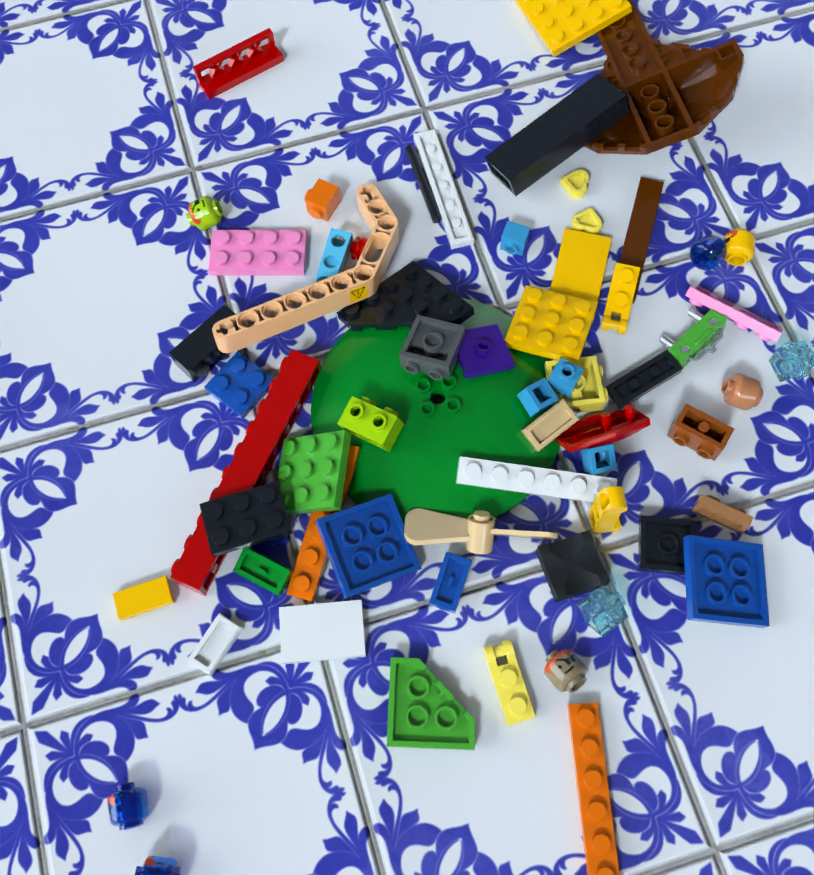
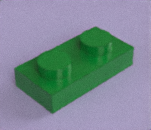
[233,547,294,596]

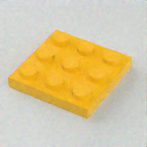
[505,285,598,366]

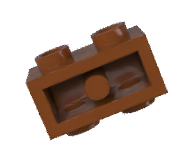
[667,403,734,461]

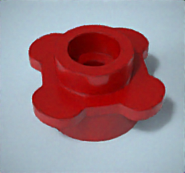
[350,236,367,260]

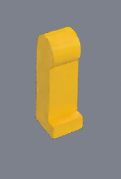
[588,486,628,534]

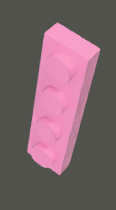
[685,283,783,342]

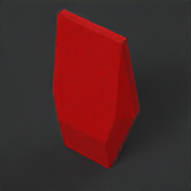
[554,404,651,452]

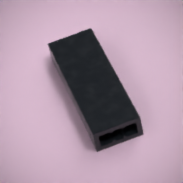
[485,74,629,196]

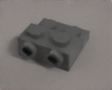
[399,315,466,380]

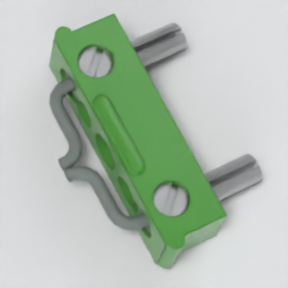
[659,308,727,368]

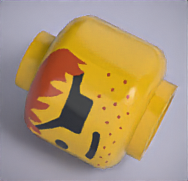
[722,228,756,266]

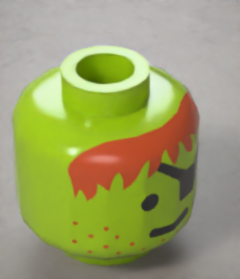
[186,196,224,231]

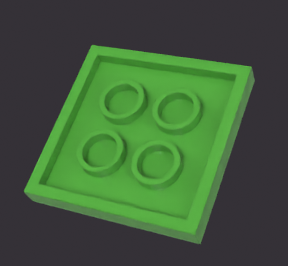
[277,430,351,515]

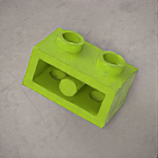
[337,396,404,452]

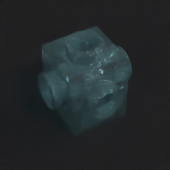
[769,340,814,382]
[577,586,628,637]

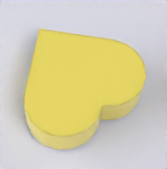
[560,169,589,199]
[571,207,603,235]

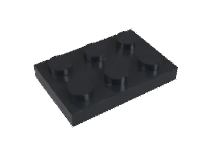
[199,481,293,557]

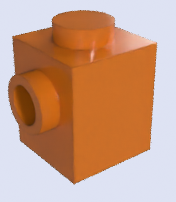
[304,178,341,222]

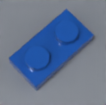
[429,552,472,614]

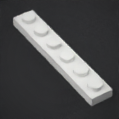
[456,456,617,503]

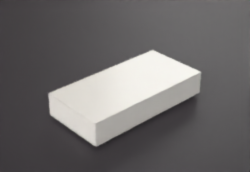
[187,613,243,677]

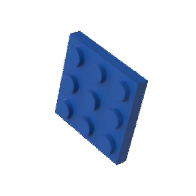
[315,494,422,599]
[683,535,770,628]

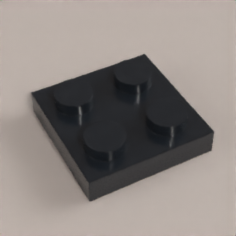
[638,515,696,575]

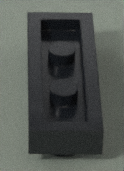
[606,350,683,410]

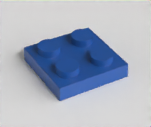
[204,351,273,419]

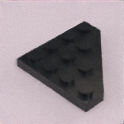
[337,261,475,331]

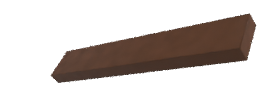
[619,177,664,304]

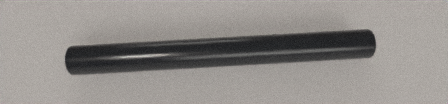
[405,145,442,223]

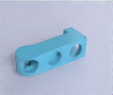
[315,228,353,283]

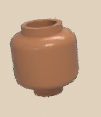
[721,373,763,410]

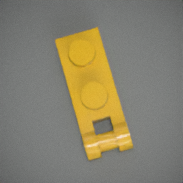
[600,262,641,335]

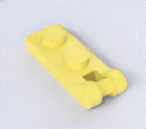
[483,639,536,726]

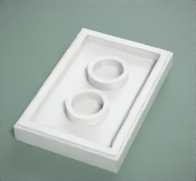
[279,600,366,664]

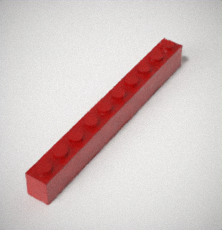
[170,349,321,596]

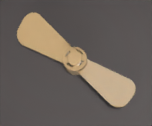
[404,508,558,554]

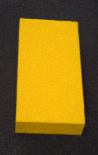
[113,575,174,621]

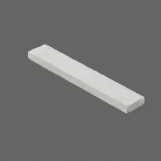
[413,129,474,250]

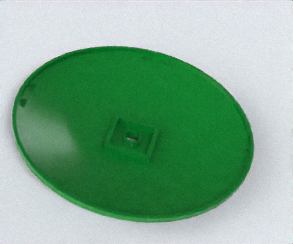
[311,298,560,526]

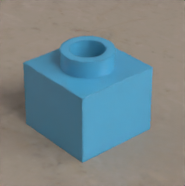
[500,221,530,256]
[548,357,584,398]
[517,377,559,417]
[581,443,617,475]

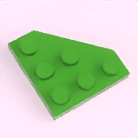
[387,657,475,751]

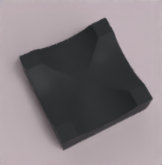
[536,530,610,603]

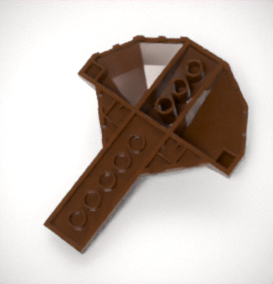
[584,0,744,155]

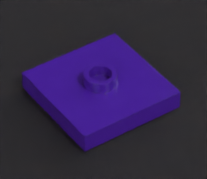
[458,324,515,379]

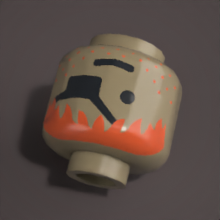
[544,649,587,693]

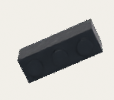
[169,304,235,382]

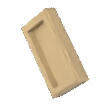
[521,399,579,452]

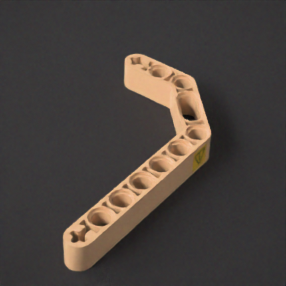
[212,184,399,353]

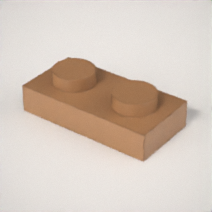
[691,494,753,534]

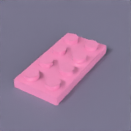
[208,230,307,276]

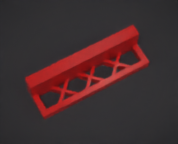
[193,28,284,100]

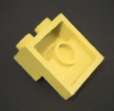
[544,356,608,413]

